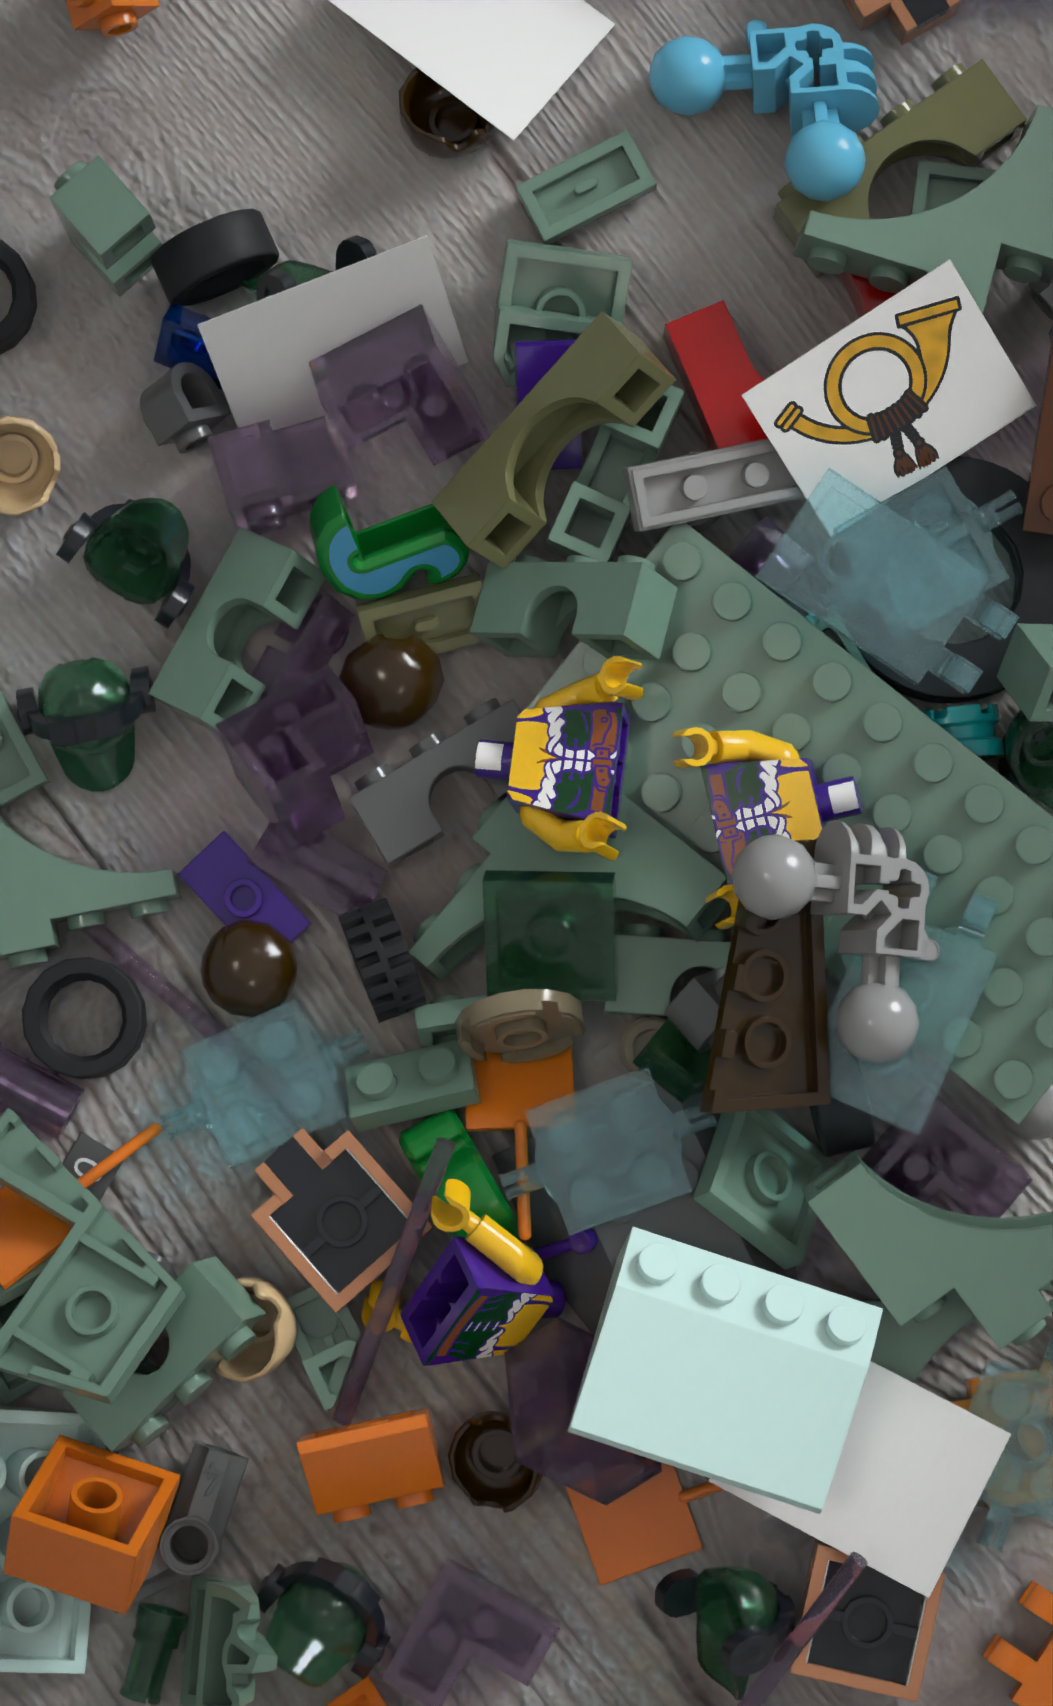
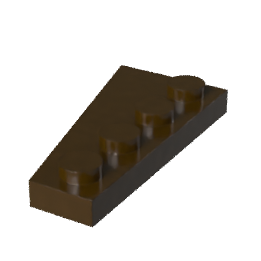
[700,839,831,1114]

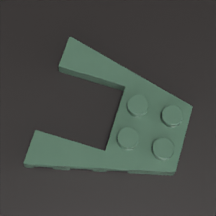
[0,1108,186,1405]

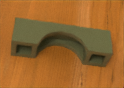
[773,59,1027,278]
[431,311,676,570]

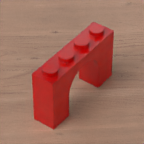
[663,272,897,450]

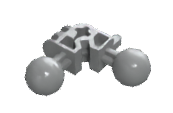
[732,820,940,1065]

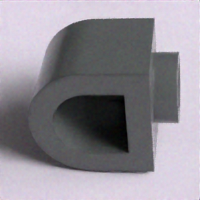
[140,362,231,453]
[665,967,726,1054]

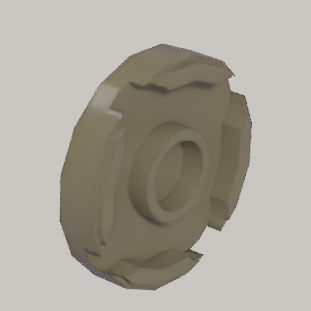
[455,989,586,1063]

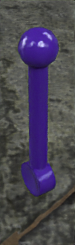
[533,1226,598,1260]

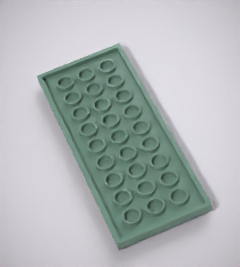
[526,522,1053,1125]

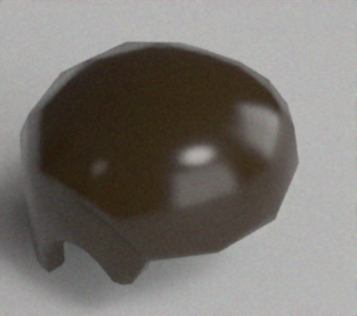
[398,68,495,159]
[339,634,444,730]
[200,919,298,1018]
[448,1411,546,1513]

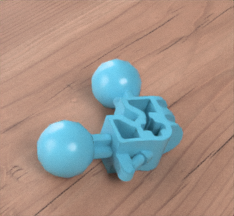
[648,20,880,202]

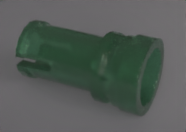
[119,1602,189,1705]

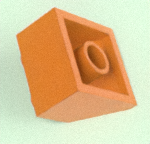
[296,1406,445,1523]
[3,1434,181,1615]

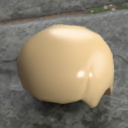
[0,415,61,517]
[215,1276,297,1383]

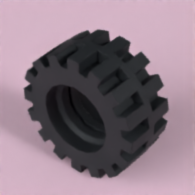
[338,898,427,1023]

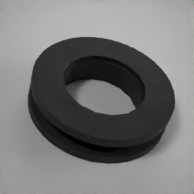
[828,456,1053,703]

